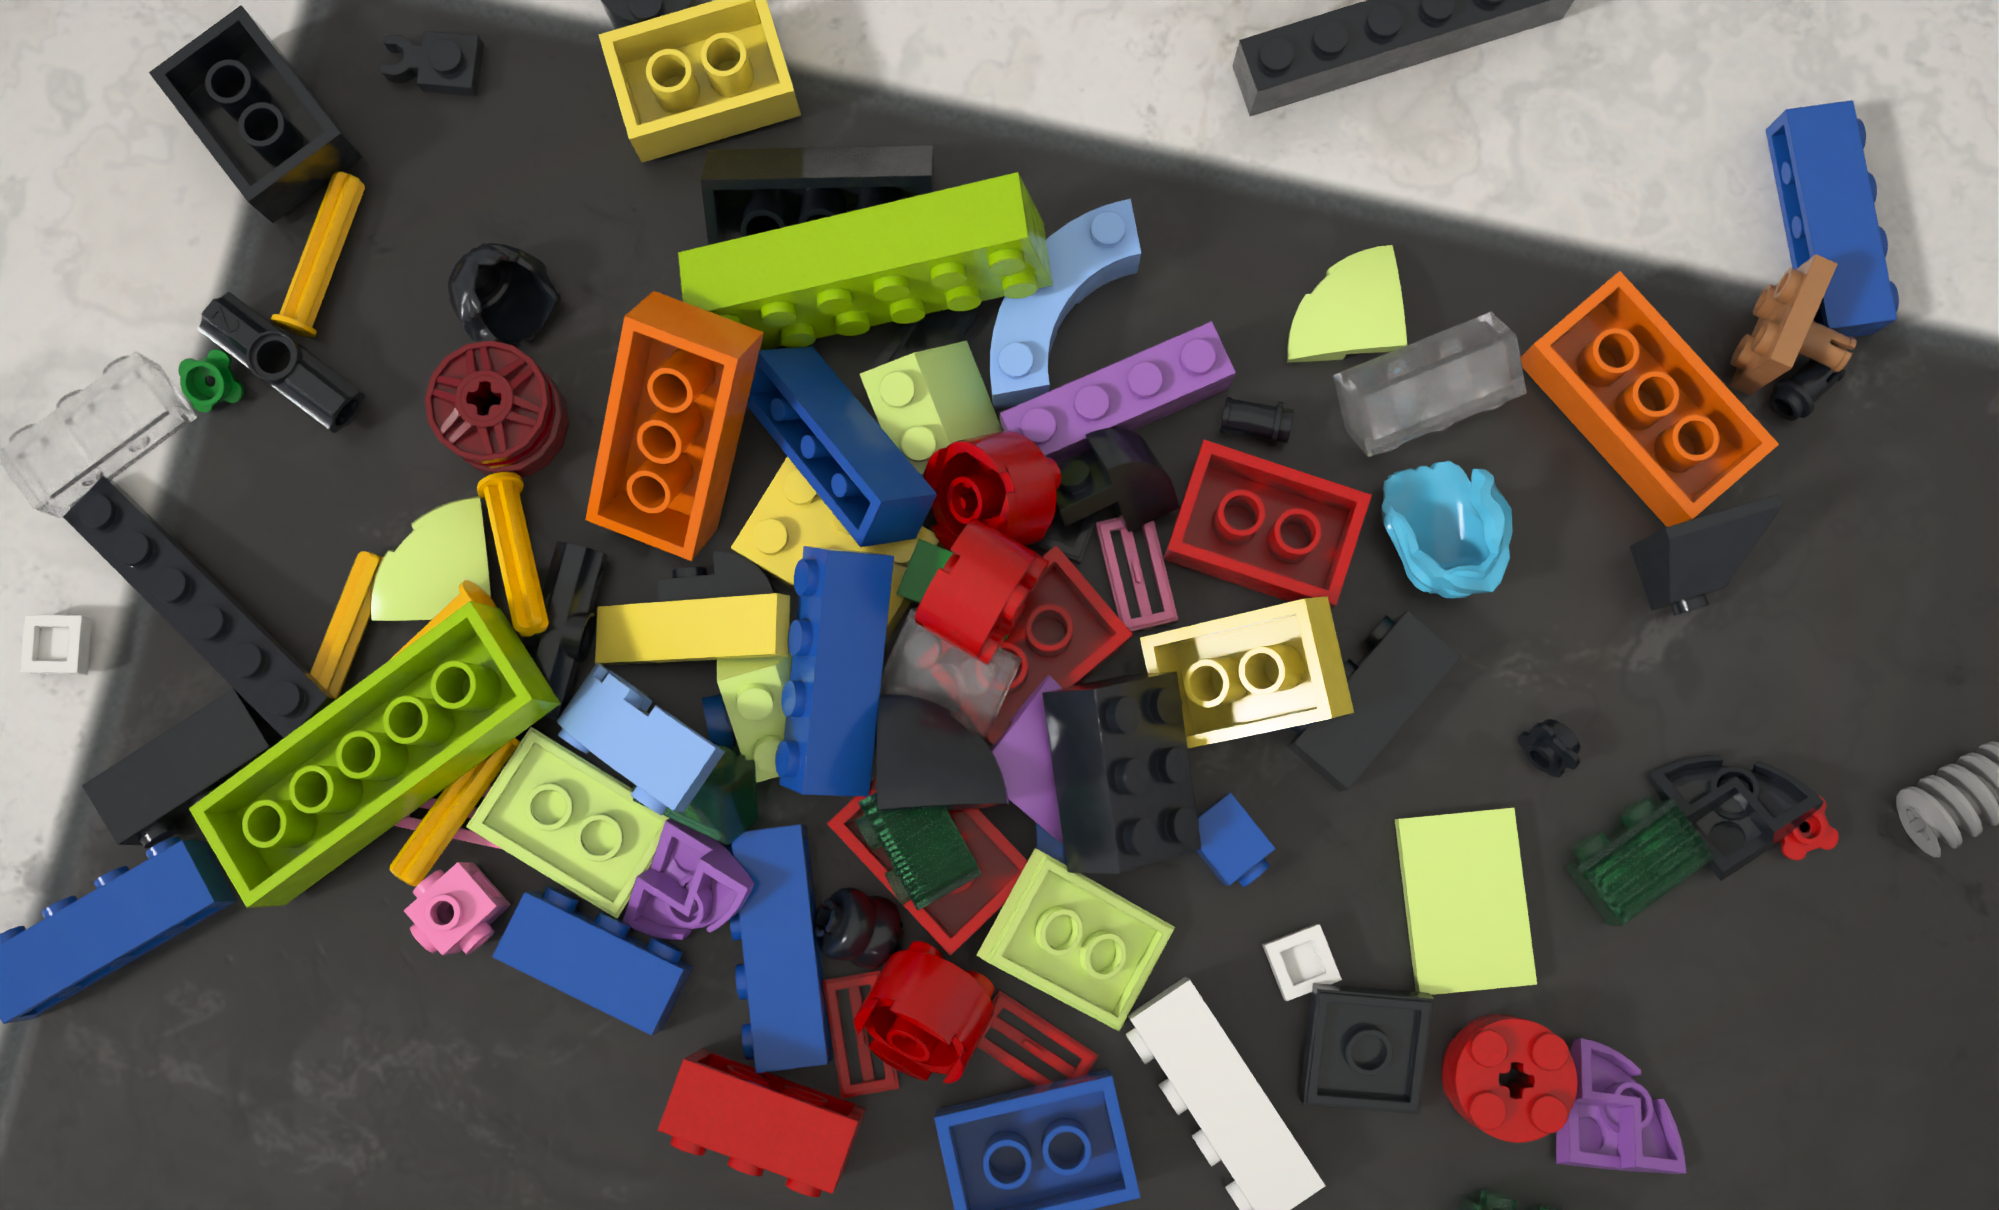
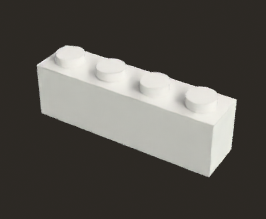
[1126,977,1325,1210]

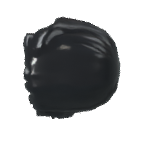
[448,243,561,348]

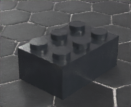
[149,5,362,223]
[1042,671,1202,874]

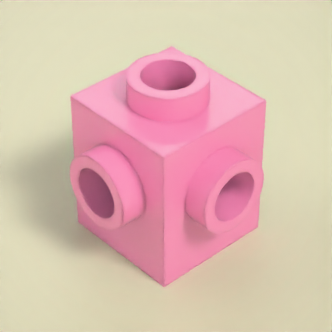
[404,862,511,955]

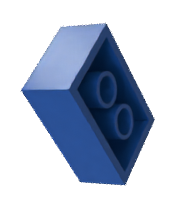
[934,1069,1141,1210]

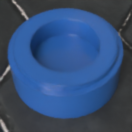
[702,694,735,752]

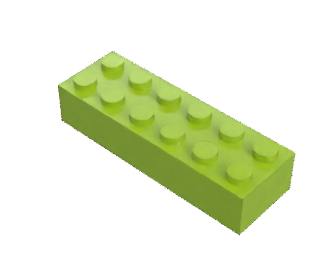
[678,172,1053,350]
[189,601,561,908]

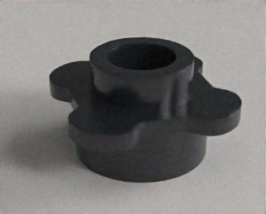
[1518,719,1581,777]

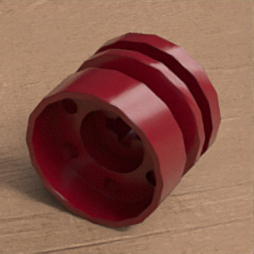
[425,340,569,477]

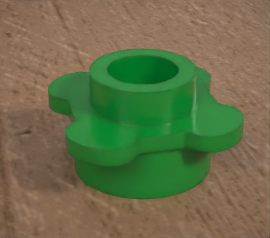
[178,349,244,412]

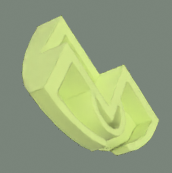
[1287,245,1407,363]
[371,496,491,621]

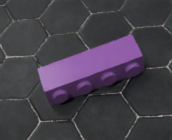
[1000,321,1236,463]

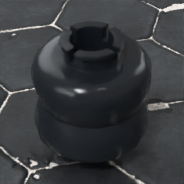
[814,887,904,969]

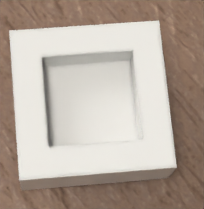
[20,614,92,675]
[1262,923,1342,1001]

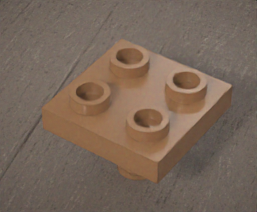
[1729,254,1857,395]

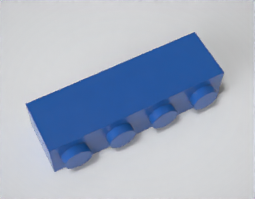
[1765,100,1899,337]
[747,346,937,547]
[775,546,894,797]
[725,824,833,1073]
[0,836,237,1024]

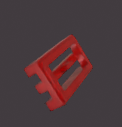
[822,969,900,1099]
[977,990,1099,1086]

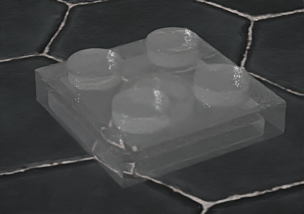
[877,608,1022,741]

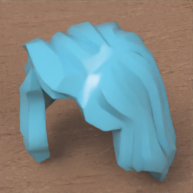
[1381,461,1513,599]

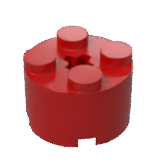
[923,431,1061,552]
[914,518,1049,666]
[854,941,995,1083]
[1441,1014,1578,1143]

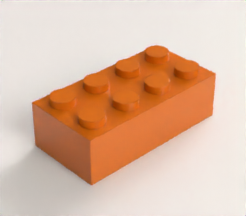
[1517,271,1779,527]
[585,291,764,561]

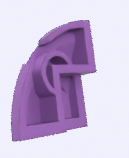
[990,675,1063,844]
[623,813,754,940]
[1556,1038,1686,1174]

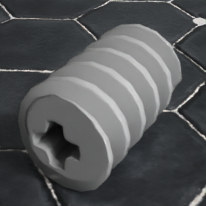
[1896,741,1999,857]

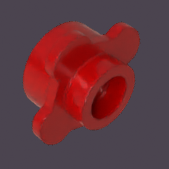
[1779,795,1839,860]

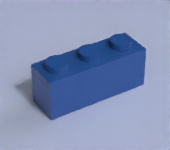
[492,886,693,1036]

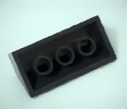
[701,145,935,245]

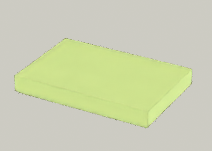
[466,727,675,919]
[1395,808,1537,995]
[977,848,1175,1031]

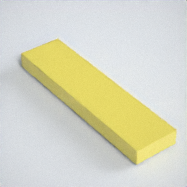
[595,593,790,665]

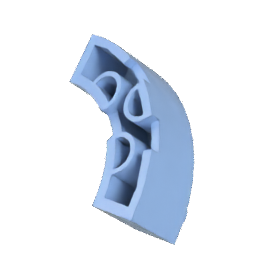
[990,198,1141,410]
[557,662,725,815]

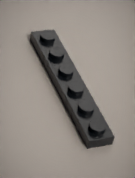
[63,476,336,738]

